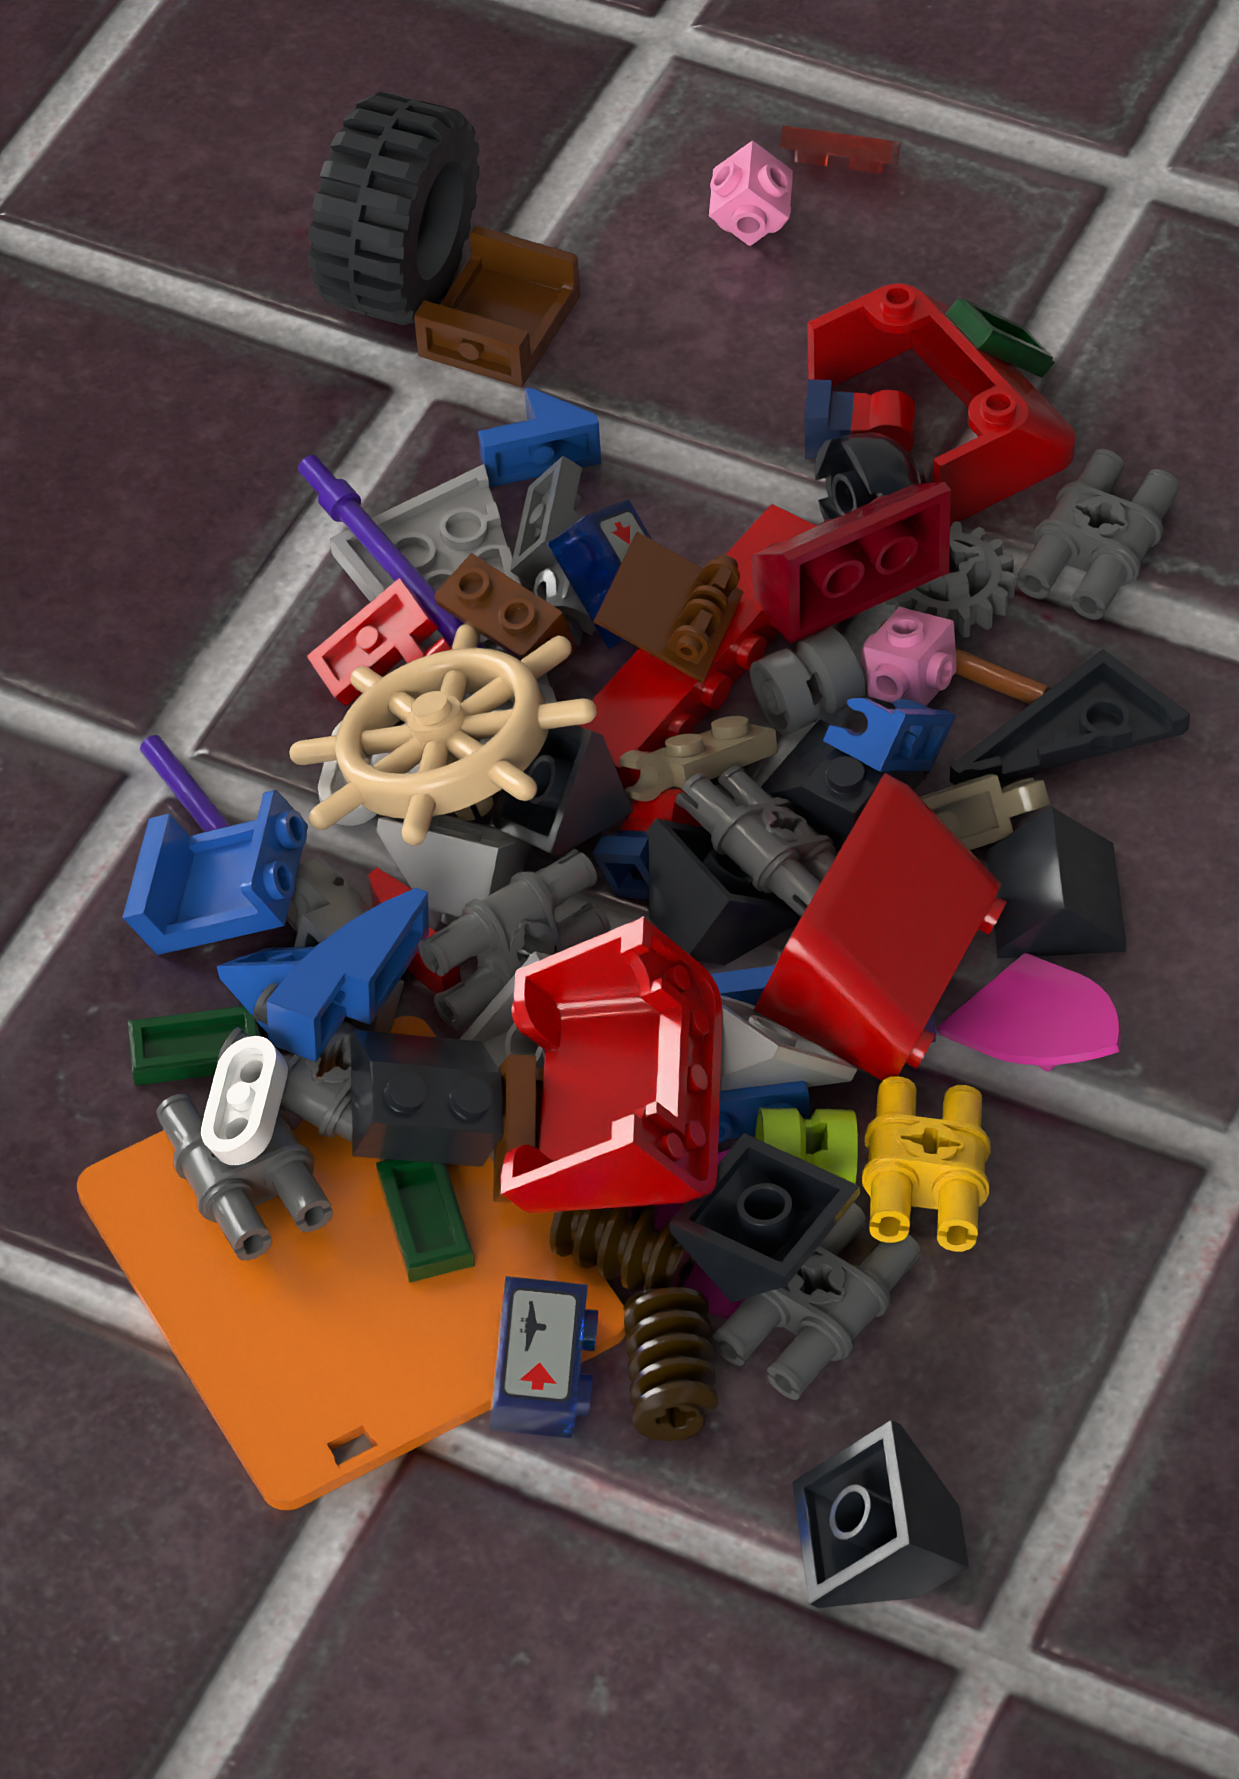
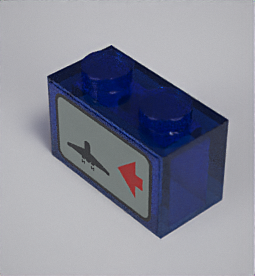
[547,499,652,649]
[489,1276,598,1438]

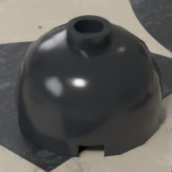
[814,432,926,521]

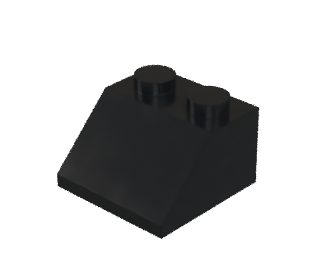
[350,1030,503,1167]

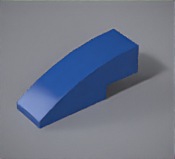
[266,888,429,1062]

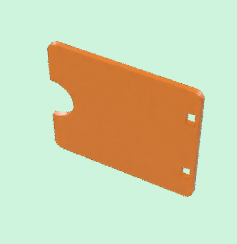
[77,1016,626,1510]

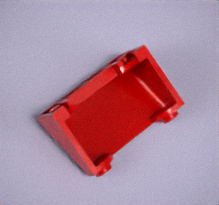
[754,773,1007,1081]
[500,917,723,1213]

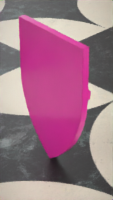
[936,953,1122,1072]

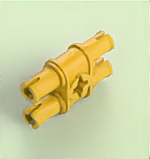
[862,1076,991,1252]

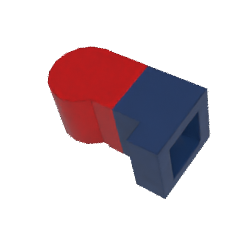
[804,379,916,459]
[592,788,701,899]

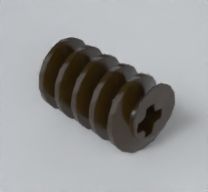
[549,1205,696,1292]
[623,1287,718,1441]

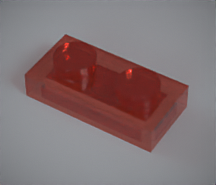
[780,125,901,174]

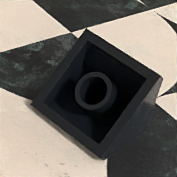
[490,725,633,856]
[986,807,1126,959]
[669,1133,860,1303]

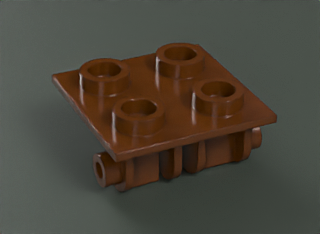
[593,531,744,683]

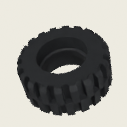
[308,92,480,325]

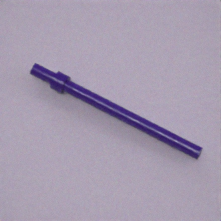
[298,455,486,649]

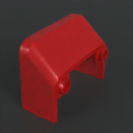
[807,283,1075,526]

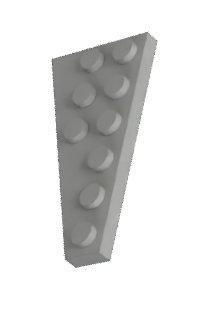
[330,464,557,710]

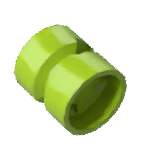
[755,1107,858,1184]

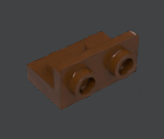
[434,553,578,667]

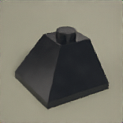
[761,719,924,853]
[649,818,801,966]
[792,1420,969,1608]

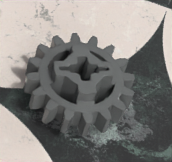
[886,521,1015,638]

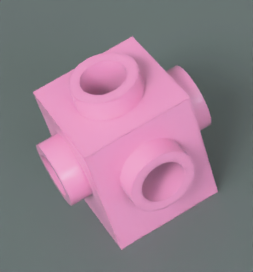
[709,140,793,246]
[861,607,957,706]

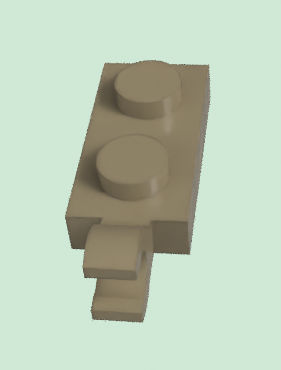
[619,716,778,801]
[920,774,1050,850]

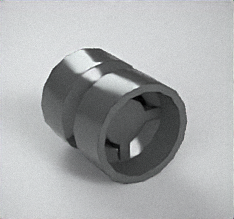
[750,627,865,735]

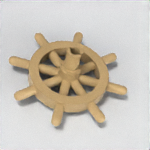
[289,624,597,846]

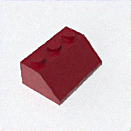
[752,482,951,644]

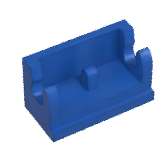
[823,698,956,772]

